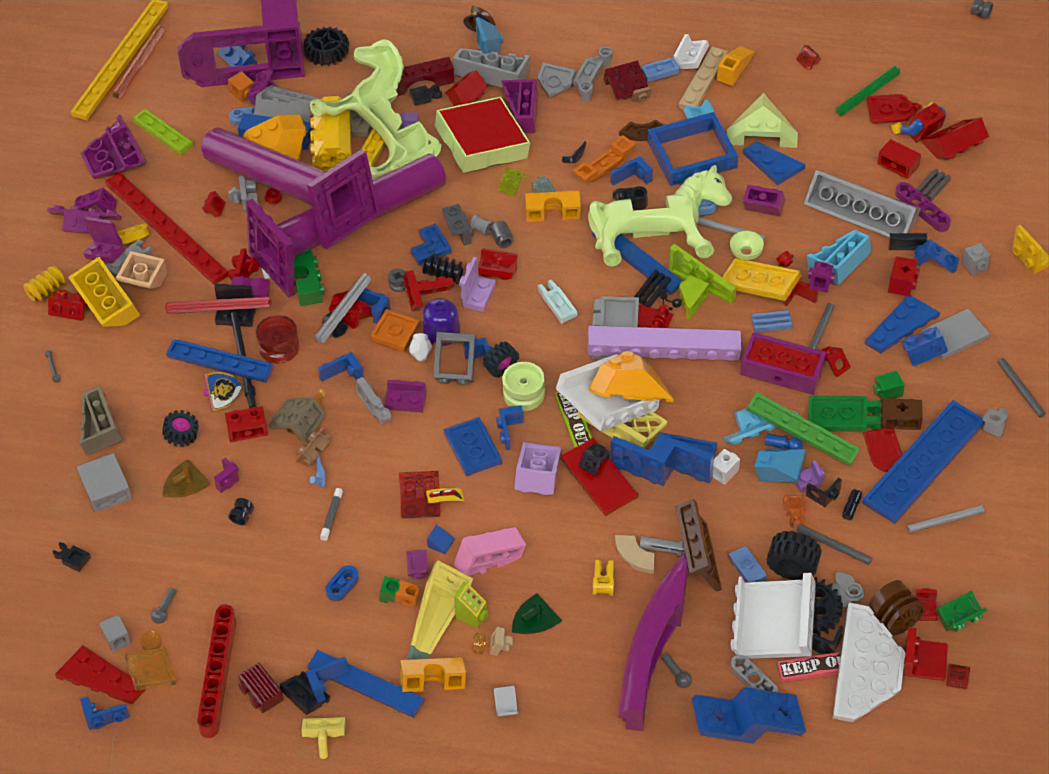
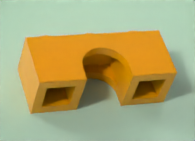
[525,191,581,222]
[399,657,466,692]

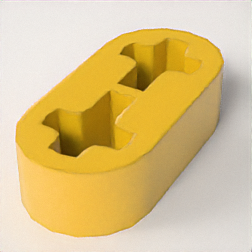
[118,224,150,244]

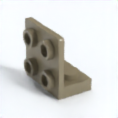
[269,398,326,442]

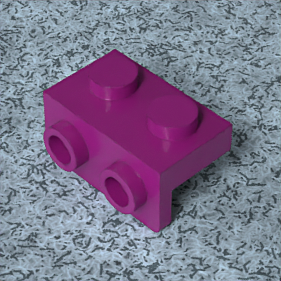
[247,69,277,106]

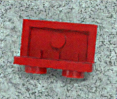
[478,248,518,280]
[48,290,88,321]
[329,291,373,329]

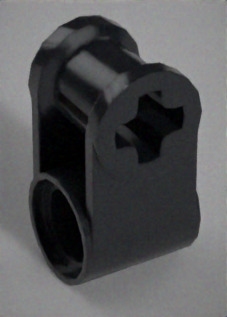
[612,186,648,210]

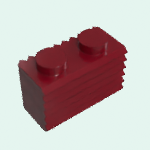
[238,663,284,713]

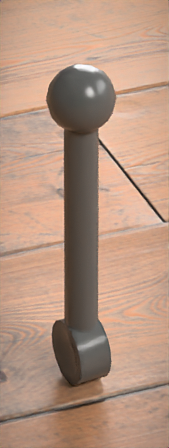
[45,350,60,383]

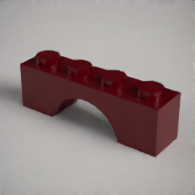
[396,57,455,96]

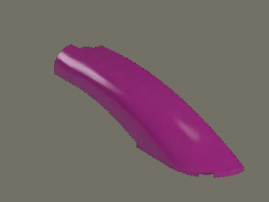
[618,552,688,731]

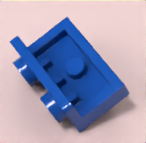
[217,45,258,67]
[901,327,948,366]

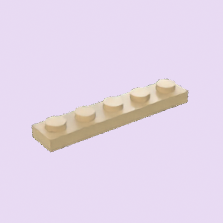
[679,46,728,110]

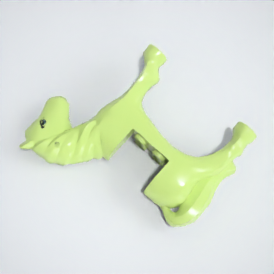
[310,39,441,179]
[588,165,732,267]

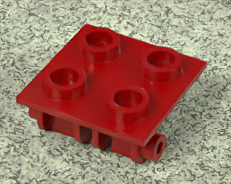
[637,304,674,328]

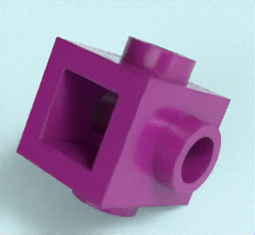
[807,261,836,292]

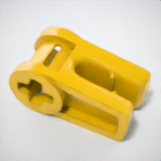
[593,560,614,596]

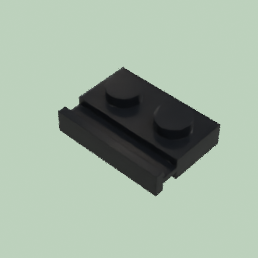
[280,671,330,715]

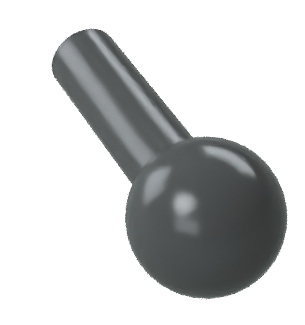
[151,587,177,624]
[661,653,692,688]

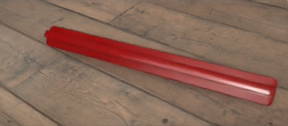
[165,297,272,313]

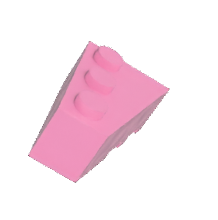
[454,527,526,576]

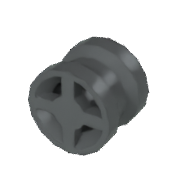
[388,269,405,292]

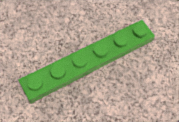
[746,392,860,467]

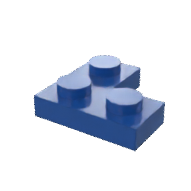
[411,224,452,266]

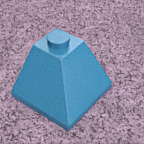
[476,17,503,54]
[754,448,806,483]

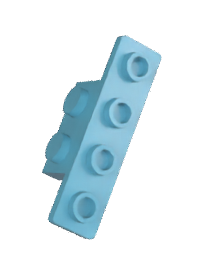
[723,408,799,445]

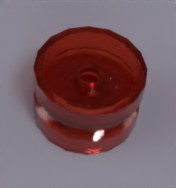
[256,315,300,364]

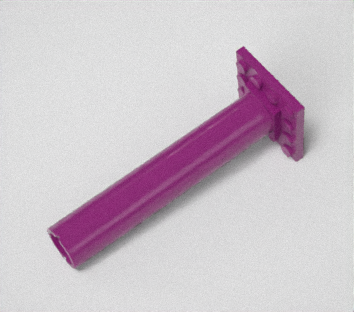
[201,128,380,249]
[246,154,446,298]

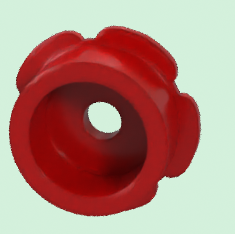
[264,188,282,205]
[776,251,794,268]

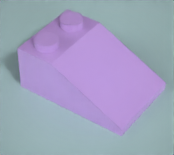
[514,442,562,495]

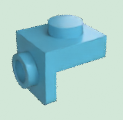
[683,100,714,119]

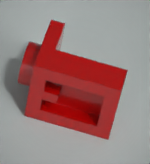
[915,588,938,621]

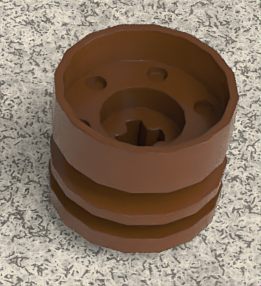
[869,580,925,635]

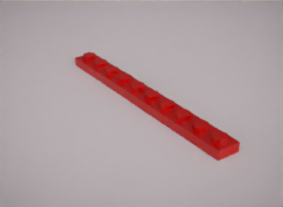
[105,172,228,286]

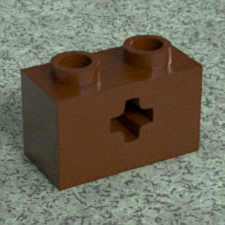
[881,398,923,430]

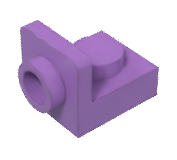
[399,112,419,130]
[795,460,825,493]

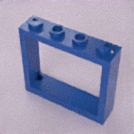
[648,112,738,186]

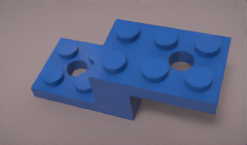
[611,433,714,486]
[692,687,806,744]

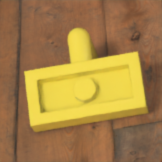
[302,717,346,759]

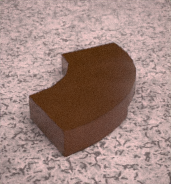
[619,120,664,141]

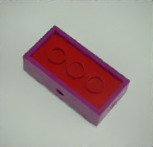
[740,332,826,395]

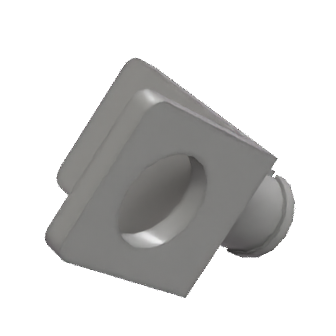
[982,408,1009,437]

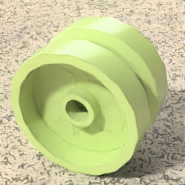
[502,362,545,411]

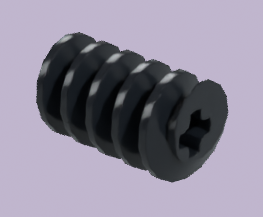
[422,253,463,284]

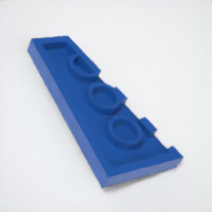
[865,295,940,354]

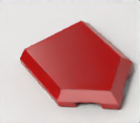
[867,94,922,123]

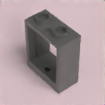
[433,332,477,385]

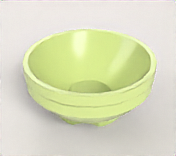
[730,231,764,260]

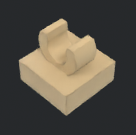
[489,627,513,656]

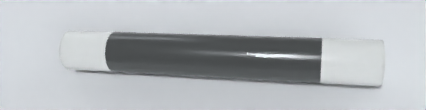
[320,488,343,541]

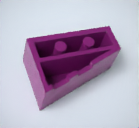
[501,79,538,133]

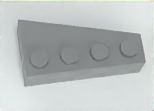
[453,48,530,88]

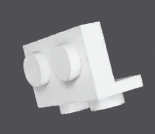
[674,34,709,69]

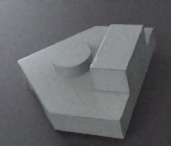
[538,63,576,98]

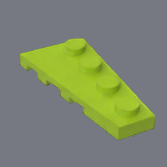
[669,244,736,304]

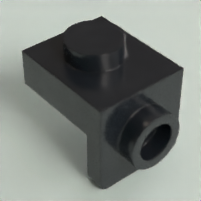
[579,443,611,476]

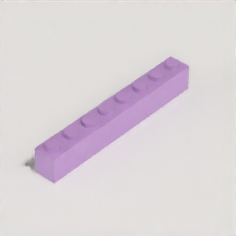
[587,326,741,361]

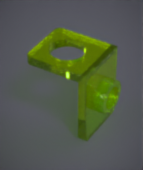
[499,168,528,196]

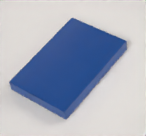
[444,417,502,476]

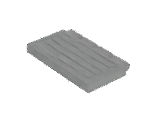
[590,296,639,361]

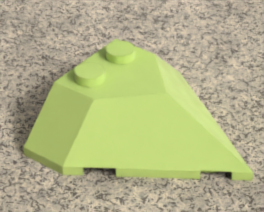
[727,93,798,148]

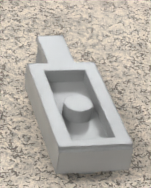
[356,377,392,424]

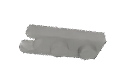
[105,239,153,279]

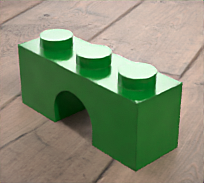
[294,250,325,306]

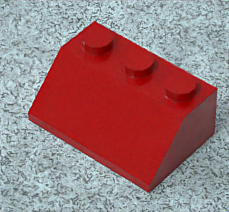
[921,117,989,160]

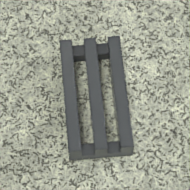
[916,169,951,201]

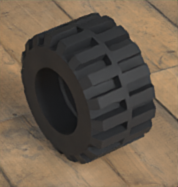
[766,531,822,580]

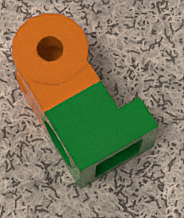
[379,576,420,607]

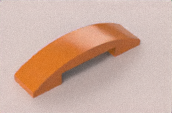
[572,135,636,182]

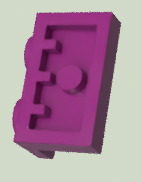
[385,380,426,413]

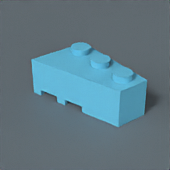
[807,230,871,285]

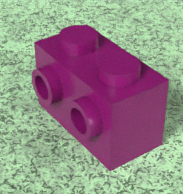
[743,185,785,216]

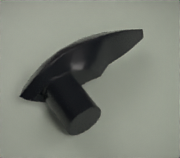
[562,141,587,164]

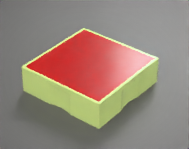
[435,97,530,173]

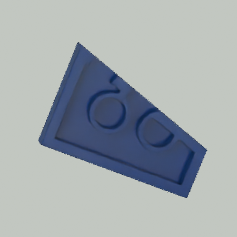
[743,141,805,185]

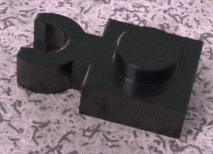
[410,84,442,106]
[52,542,91,572]

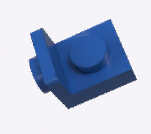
[463,338,491,359]

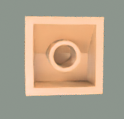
[116,251,167,289]

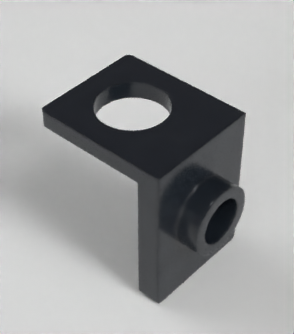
[806,477,842,508]
[812,626,843,654]

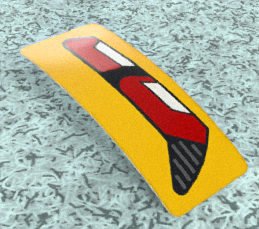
[426,488,465,503]

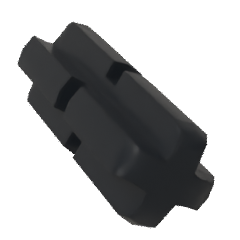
[842,489,862,520]

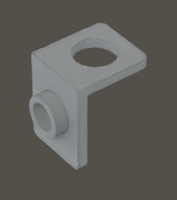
[494,686,519,716]

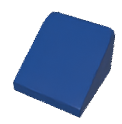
[427,525,455,554]

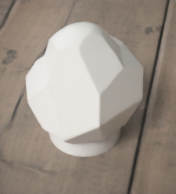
[409,333,432,362]

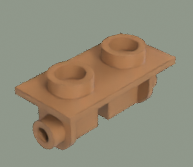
[296,427,330,466]

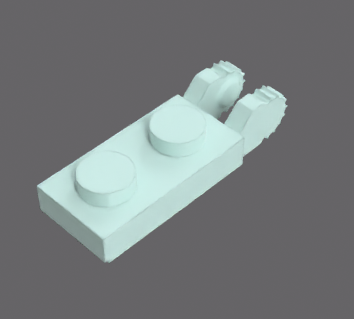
[537,280,578,324]

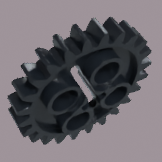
[798,577,843,637]

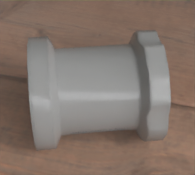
[470,214,494,236]

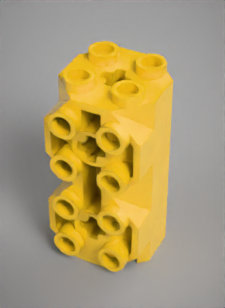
[310,96,352,172]

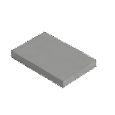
[921,309,990,360]

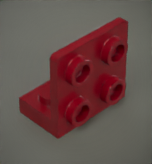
[603,60,648,100]

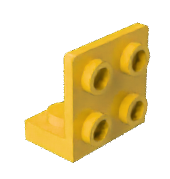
[1012,225,1049,274]

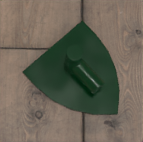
[512,593,562,634]

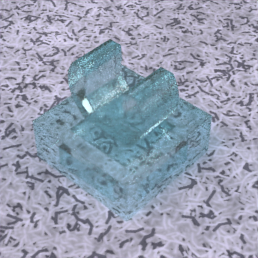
[532,176,555,193]

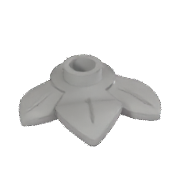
[832,572,864,608]

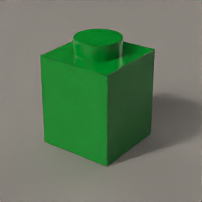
[873,370,905,402]

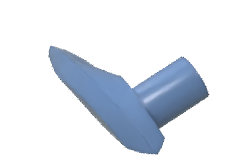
[310,456,326,488]

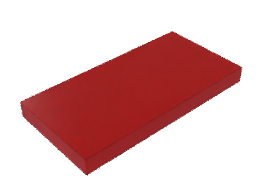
[561,438,638,516]

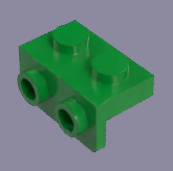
[935,591,987,632]

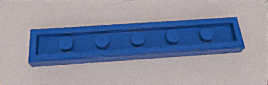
[592,231,683,295]
[166,339,274,383]
[307,650,424,718]

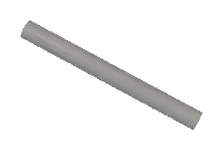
[697,217,765,242]
[907,505,985,533]

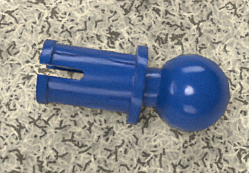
[765,433,803,449]

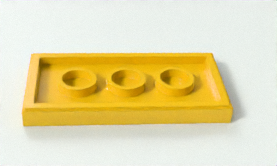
[722,258,802,301]

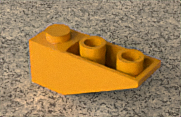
[717,46,755,86]

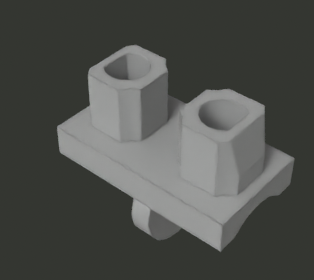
[228,176,258,212]

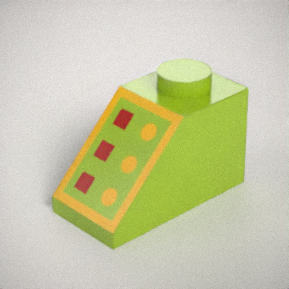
[679,275,709,320]
[454,582,489,628]

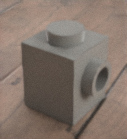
[962,243,990,276]

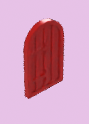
[863,427,903,472]

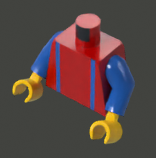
[891,102,947,143]

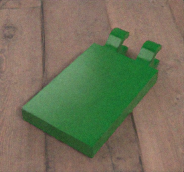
[808,396,881,432]

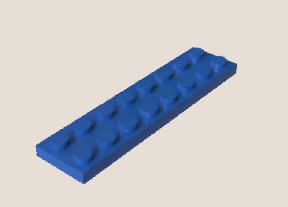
[862,400,985,524]

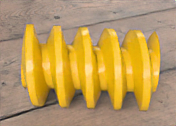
[23,265,66,302]

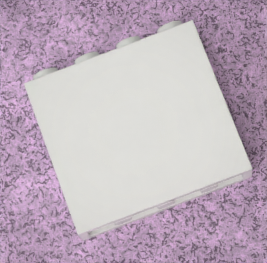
[556,354,660,431]
[731,573,816,659]

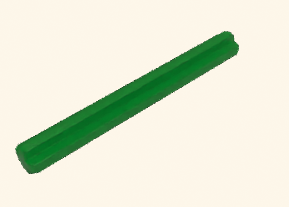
[836,66,900,116]

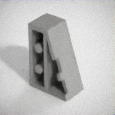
[254,85,319,122]

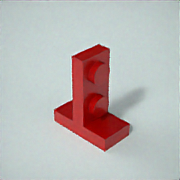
[402,270,454,312]

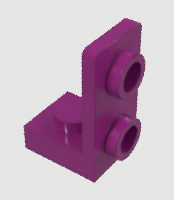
[74,188,117,213]

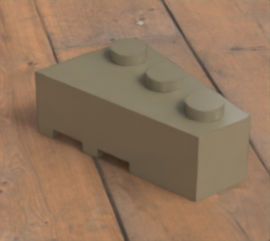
[79,386,123,456]

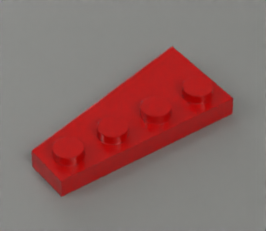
[55,645,146,705]

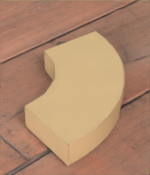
[615,535,654,574]

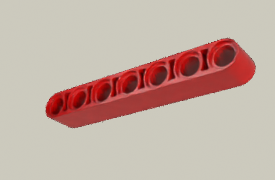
[197,604,236,738]

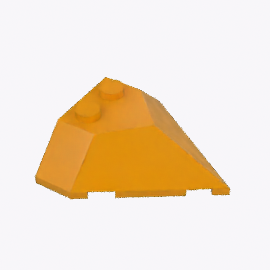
[242,115,307,160]
[589,351,674,402]

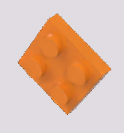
[370,309,420,352]

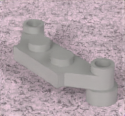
[573,46,612,102]

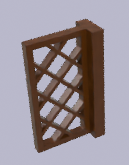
[676,499,722,592]

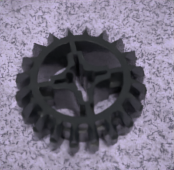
[303,26,349,66]

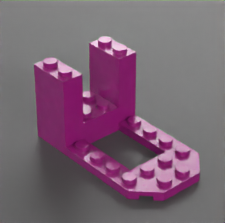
[177,0,305,87]

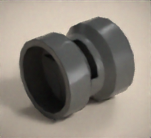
[971,0,993,19]

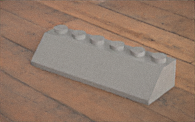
[804,170,921,237]

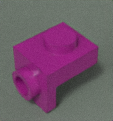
[214,458,239,493]
[406,550,428,579]

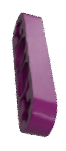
[895,182,951,232]

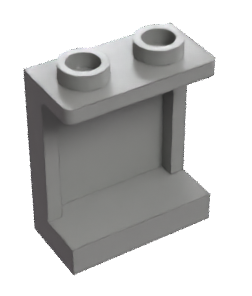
[77,453,132,513]

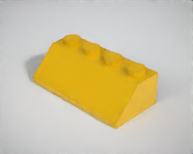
[68,257,141,327]

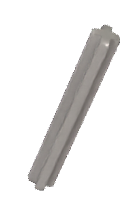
[315,273,371,343]

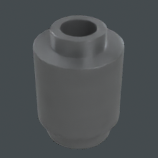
[490,221,513,248]

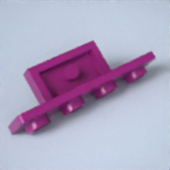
[47,205,122,234]

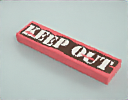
[777,652,841,683]

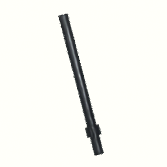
[230,312,257,408]

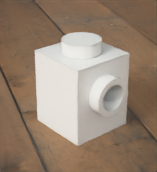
[713,449,740,485]

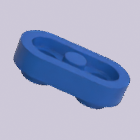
[325,566,359,601]

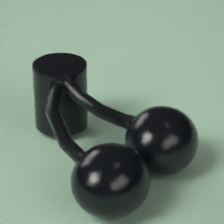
[659,289,682,310]

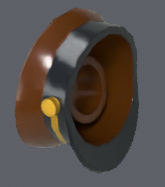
[463,6,495,32]

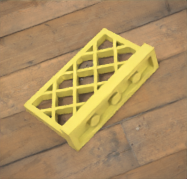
[577,411,668,448]

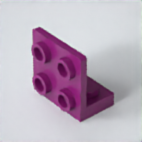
[83,217,125,264]

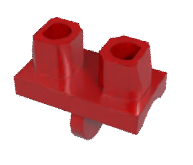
[228,248,260,281]

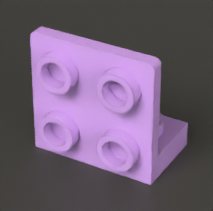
[459,257,496,312]

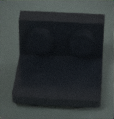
[214,284,256,327]

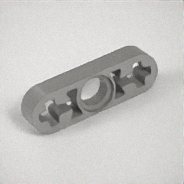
[730,655,778,692]

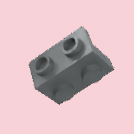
[442,204,473,246]

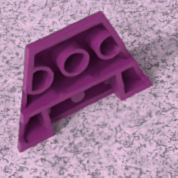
[81,115,147,179]

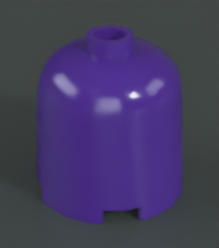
[423,299,460,346]

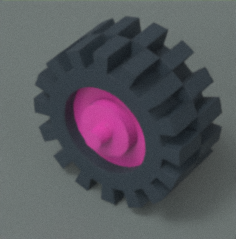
[483,341,519,378]
[162,410,199,447]

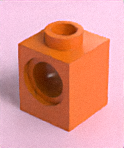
[228,71,254,103]

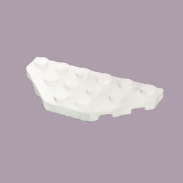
[832,603,905,723]

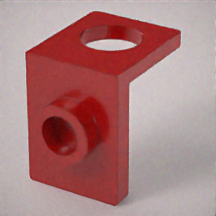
[784,280,818,306]
[821,346,850,377]

